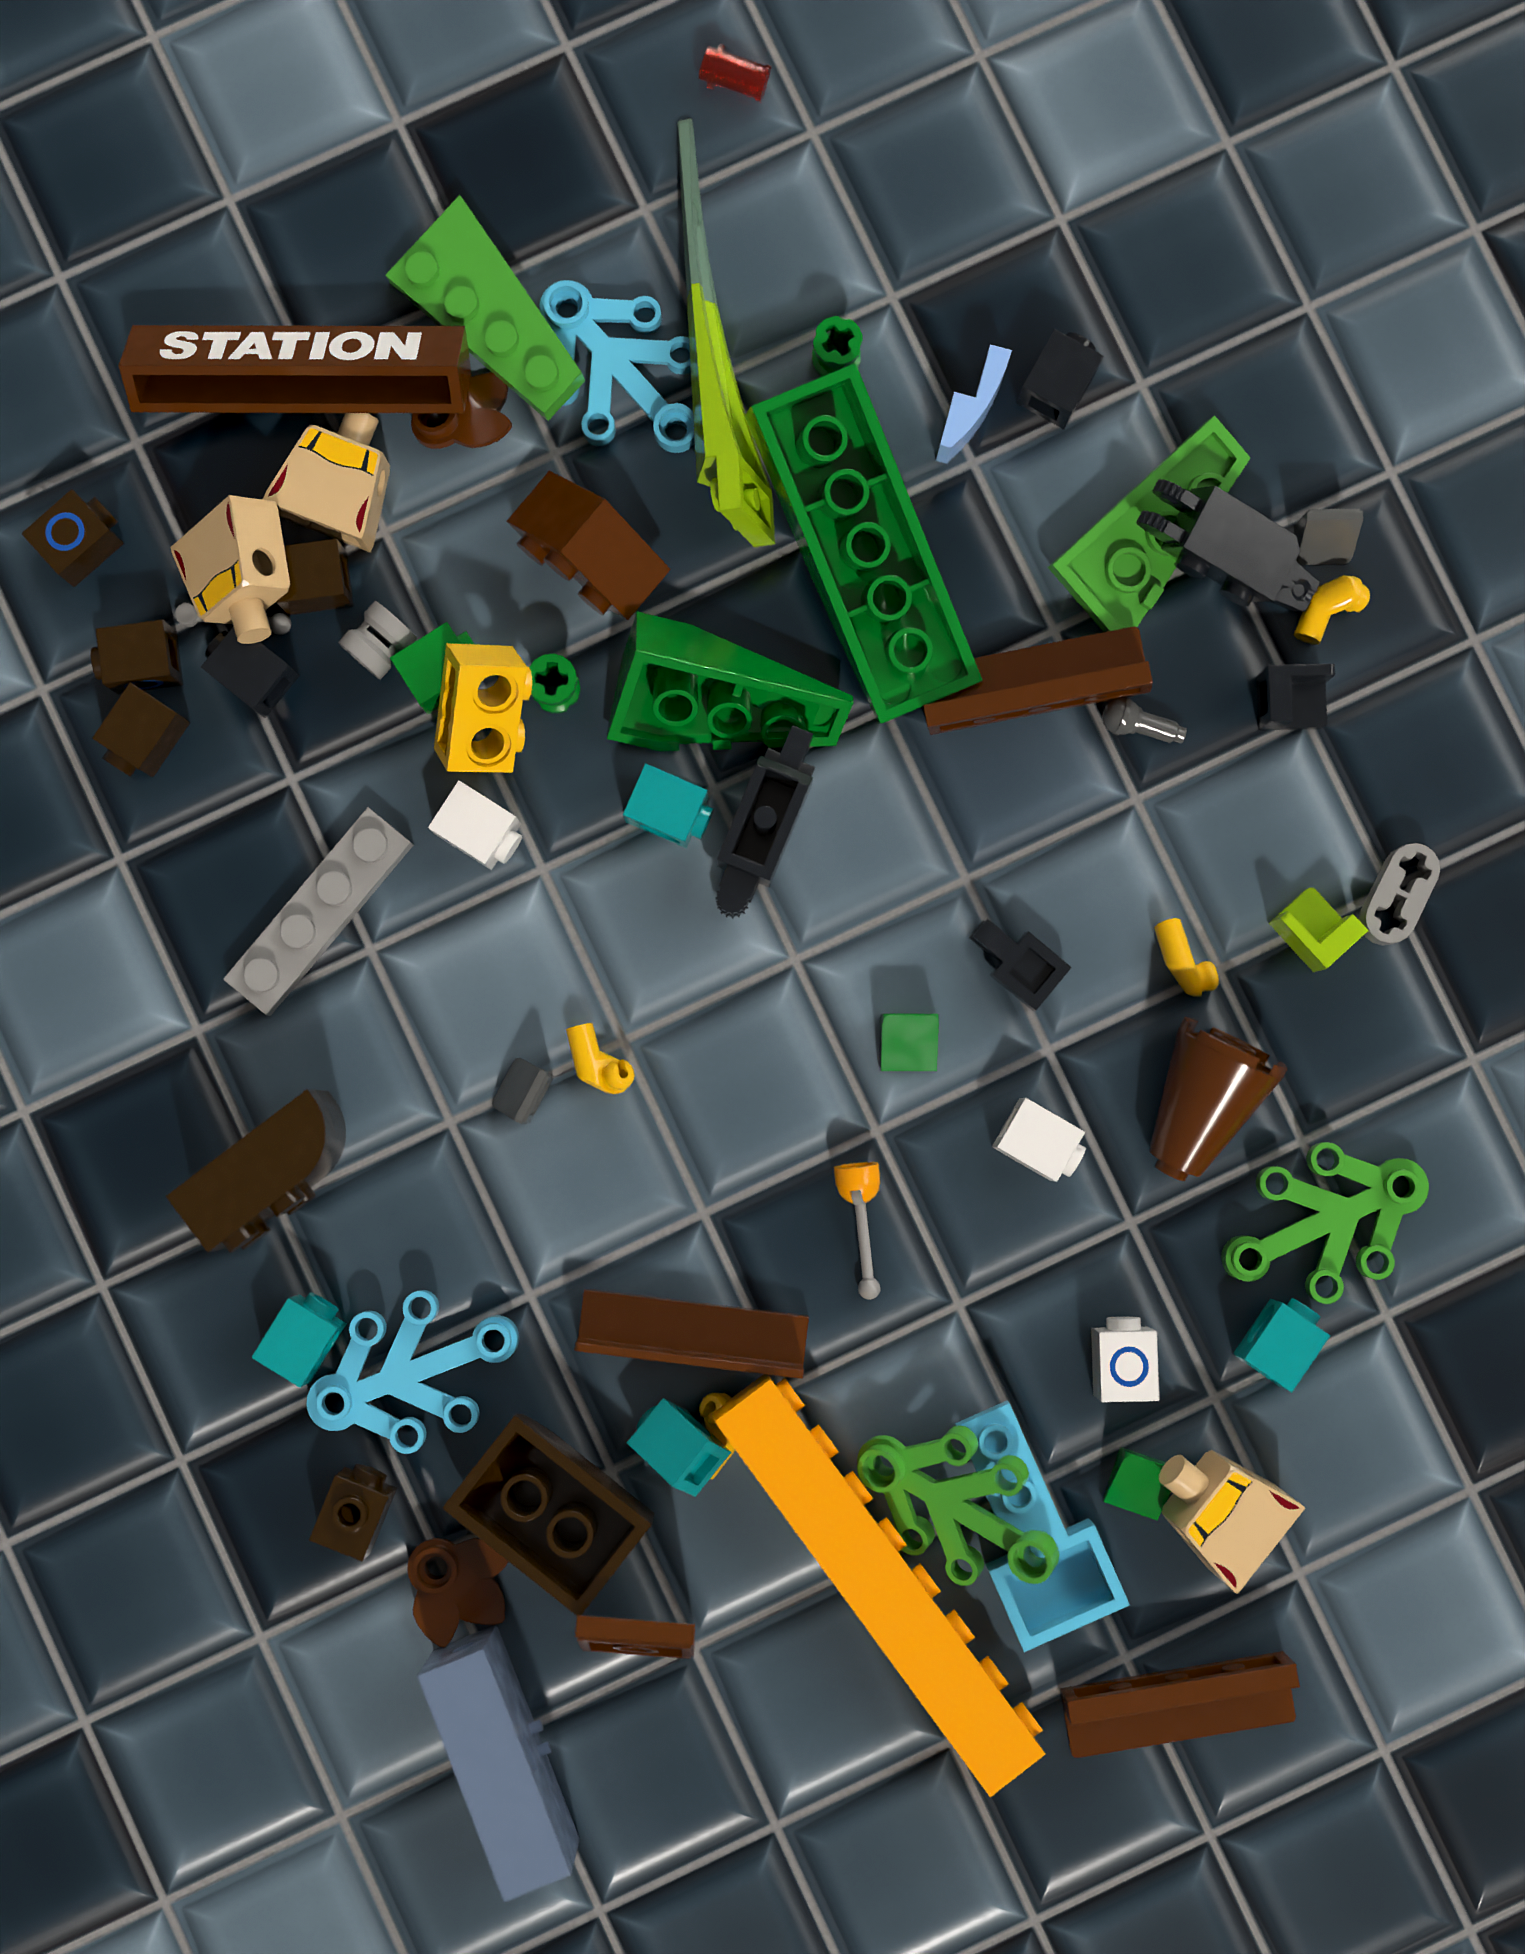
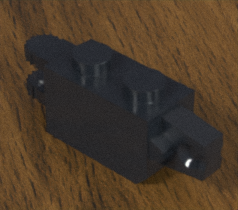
[1136,479,1320,612]
[715,725,815,919]

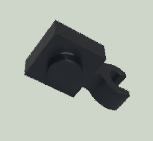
[969,919,1072,1011]

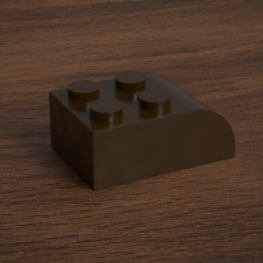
[166,1089,346,1253]
[442,1413,655,1616]

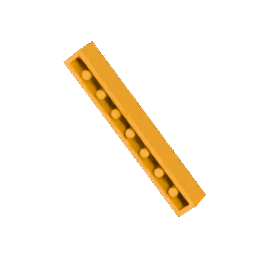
[712,1374,1045,1797]

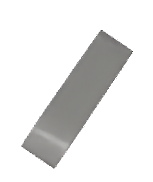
[1359,843,1440,945]

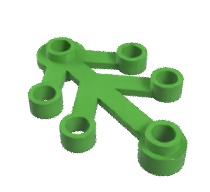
[1221,1142,1429,1304]
[857,1426,1059,1586]

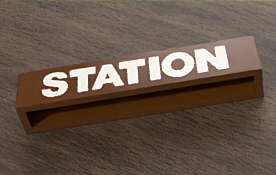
[118,325,472,413]

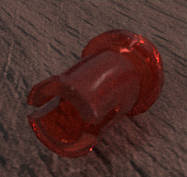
[699,44,772,102]

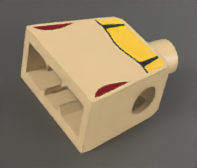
[263,413,390,553]
[170,495,290,644]
[1159,1450,1305,1594]

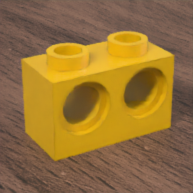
[434,643,532,773]

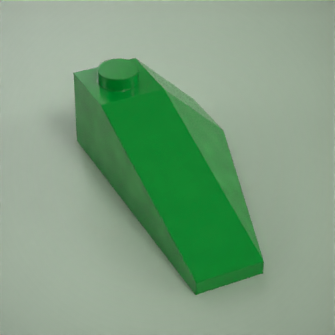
[607,611,854,751]

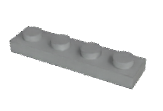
[223,807,414,1016]

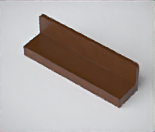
[924,626,1153,735]
[574,1288,809,1378]
[1060,1651,1300,1758]

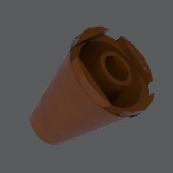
[1149,1017,1288,1181]

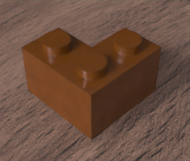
[506,470,671,620]

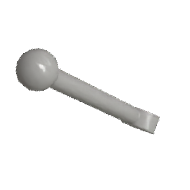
[175,603,291,635]

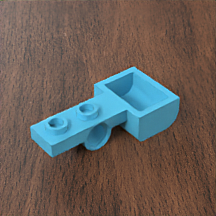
[955,1401,1130,1652]

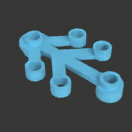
[539,280,695,453]
[307,1290,519,1454]

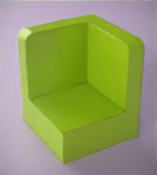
[1269,887,1368,972]

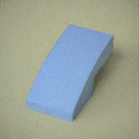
[936,344,1012,464]

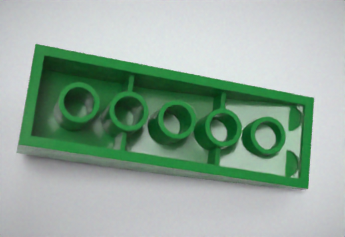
[744,363,983,724]

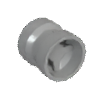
[338,601,417,680]

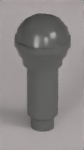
[1102,697,1187,743]

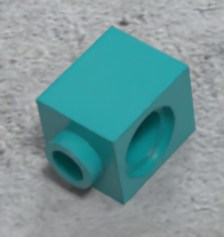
[623,763,714,849]
[251,1292,347,1388]
[1233,1298,1330,1393]
[627,1398,731,1497]

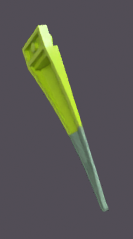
[677,118,775,547]

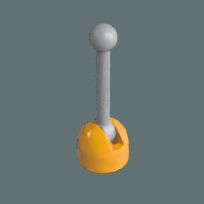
[834,1162,880,1300]

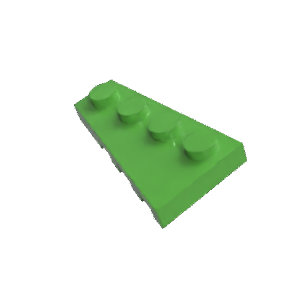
[386,195,585,421]
[1047,416,1251,632]

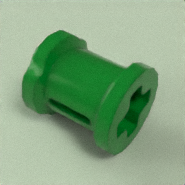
[812,316,863,377]
[529,653,581,714]

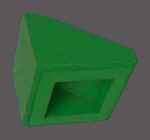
[880,1014,939,1071]
[1102,1447,1171,1520]

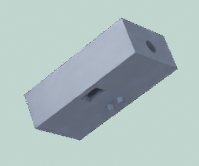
[417,1624,580,1902]

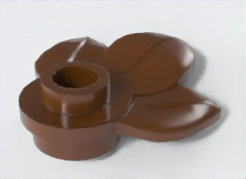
[411,373,512,449]
[407,1538,509,1648]

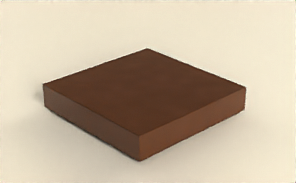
[575,1615,695,1659]

